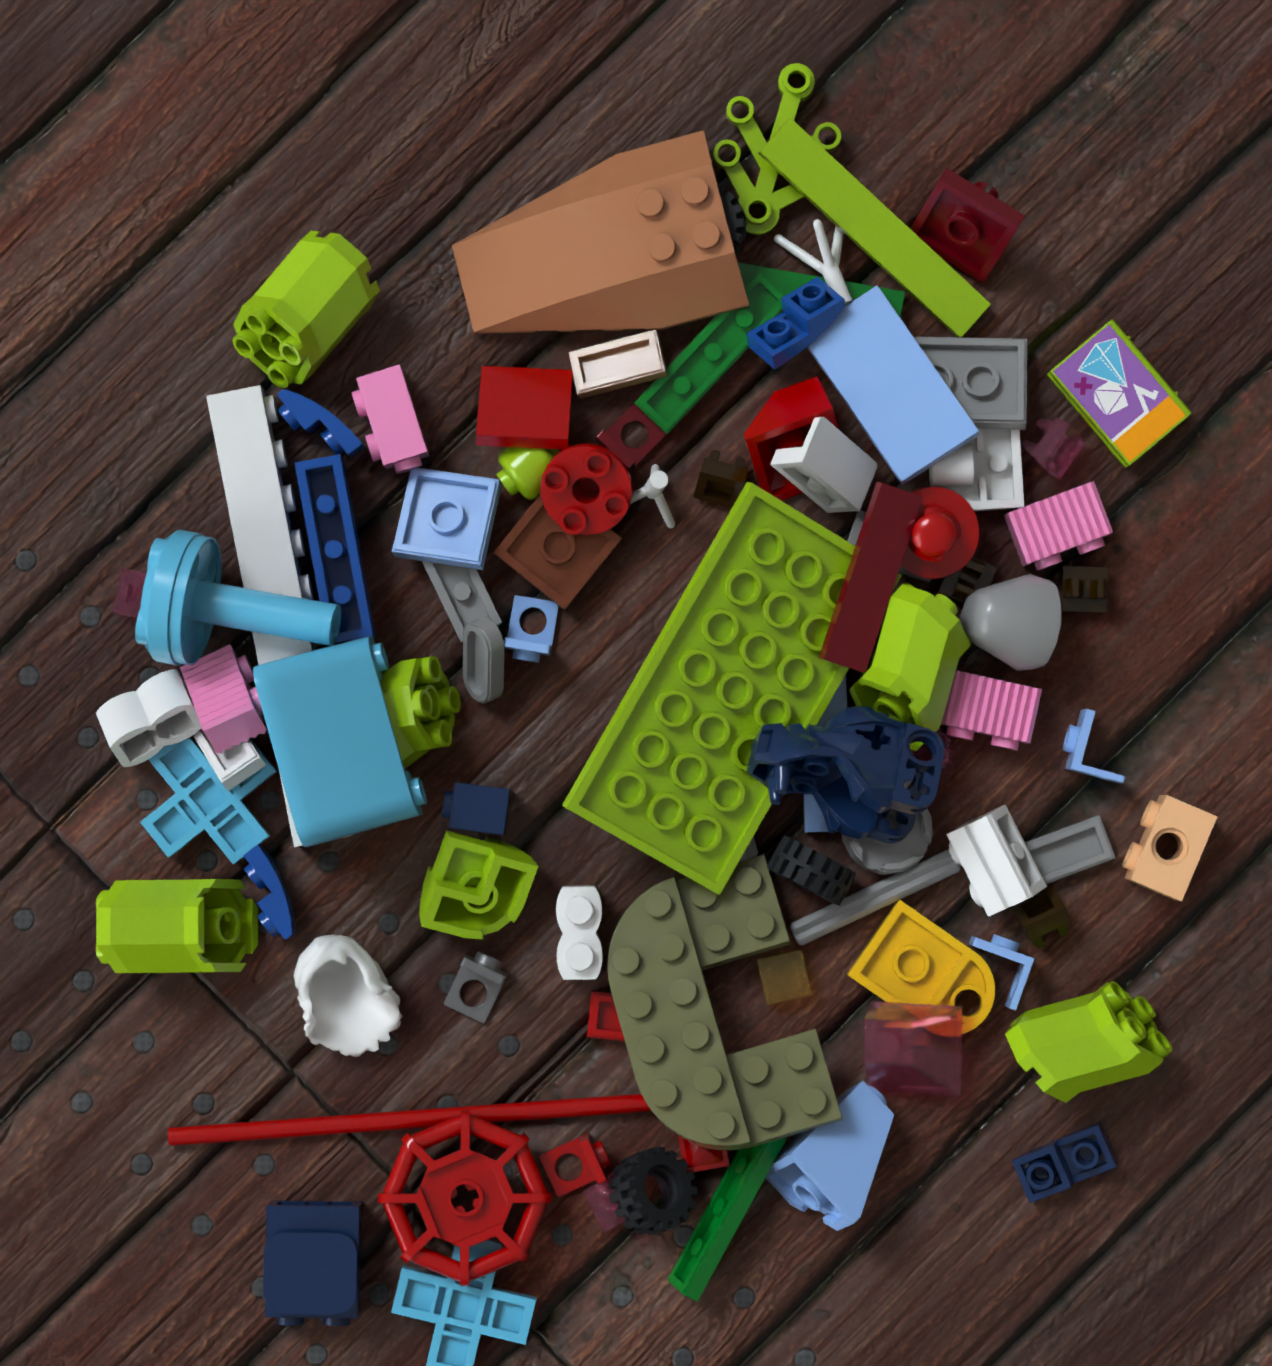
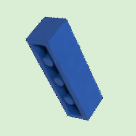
[295,454,377,645]

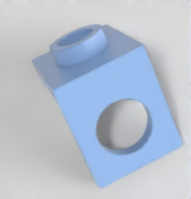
[504,595,559,663]
[1063,709,1126,783]
[969,934,1034,1011]

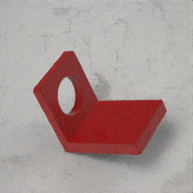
[539,1133,612,1197]

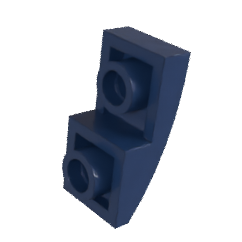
[1012,1121,1119,1203]

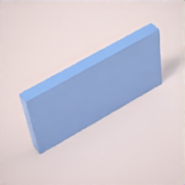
[807,285,979,486]

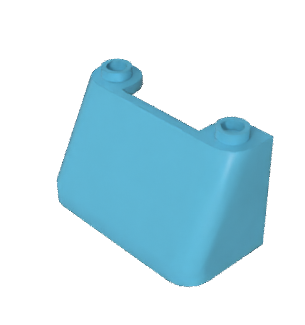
[253,636,427,847]

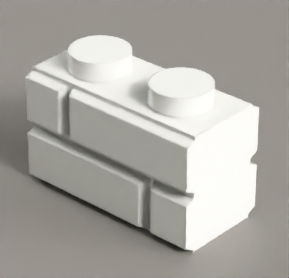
[946,804,1047,916]

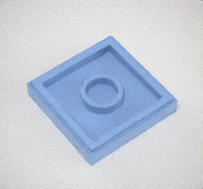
[392,468,502,570]

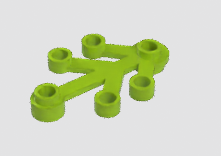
[713,63,841,235]

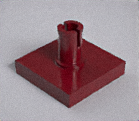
[910,168,1025,283]

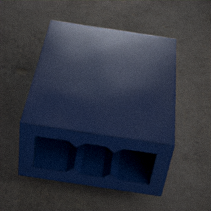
[263,1200,363,1326]

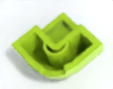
[419,830,538,939]

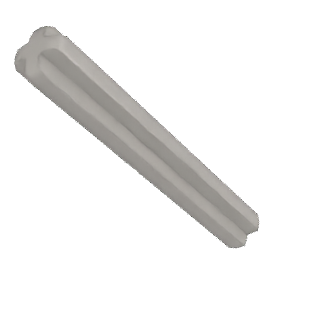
[790,850,961,945]

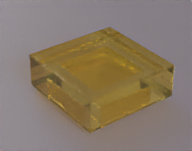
[756,949,812,1005]

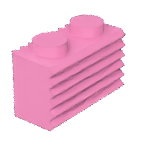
[1004,481,1113,571]
[180,644,267,754]
[941,670,1042,751]

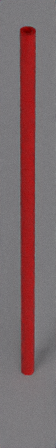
[168,1094,651,1146]

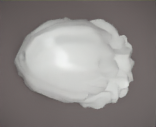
[293,935,403,1057]

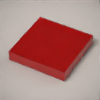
[476,366,573,450]

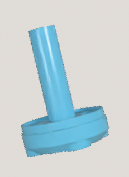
[135,530,341,665]

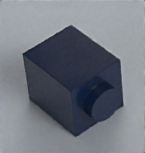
[442,782,511,835]

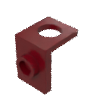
[596,404,666,472]

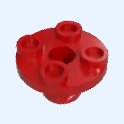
[540,443,633,535]
[901,486,979,579]

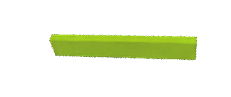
[758,118,991,338]

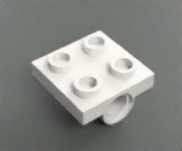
[929,429,1024,511]

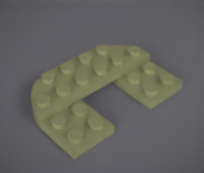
[607,855,843,1150]

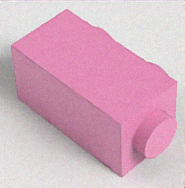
[352,364,430,474]

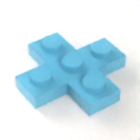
[140,737,278,865]
[391,1239,537,1366]

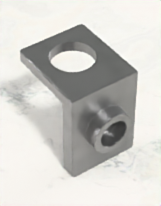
[444,951,508,1023]

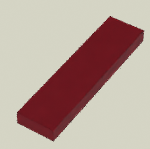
[819,482,923,673]

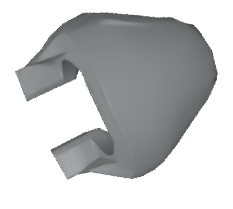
[960,574,1061,671]

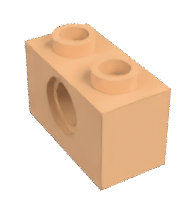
[1122,795,1217,902]

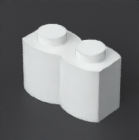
[96,669,201,768]
[556,885,603,980]

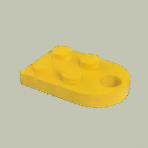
[847,899,995,1036]

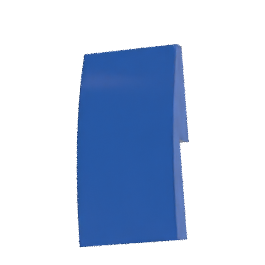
[746,277,846,370]
[277,389,365,459]
[243,844,297,940]

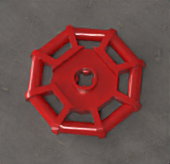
[378,1110,552,1286]

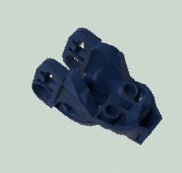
[746,706,944,844]

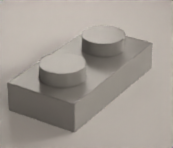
[422,561,503,643]

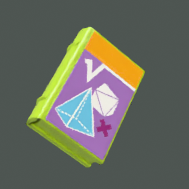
[1046,319,1192,468]

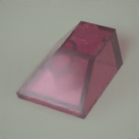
[864,1001,963,1096]

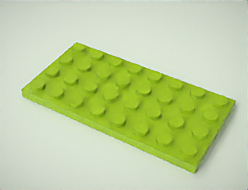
[562,482,902,895]

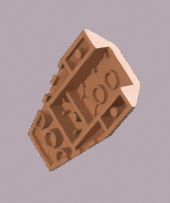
[452,130,750,334]

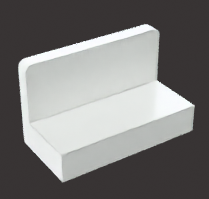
[770,417,878,513]

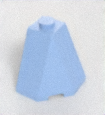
[765,1081,894,1231]

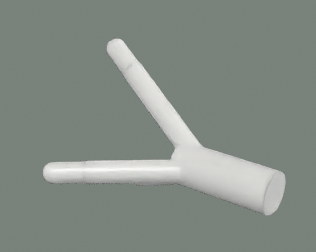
[774,219,853,305]
[630,464,675,528]

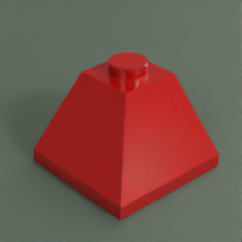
[744,376,838,501]

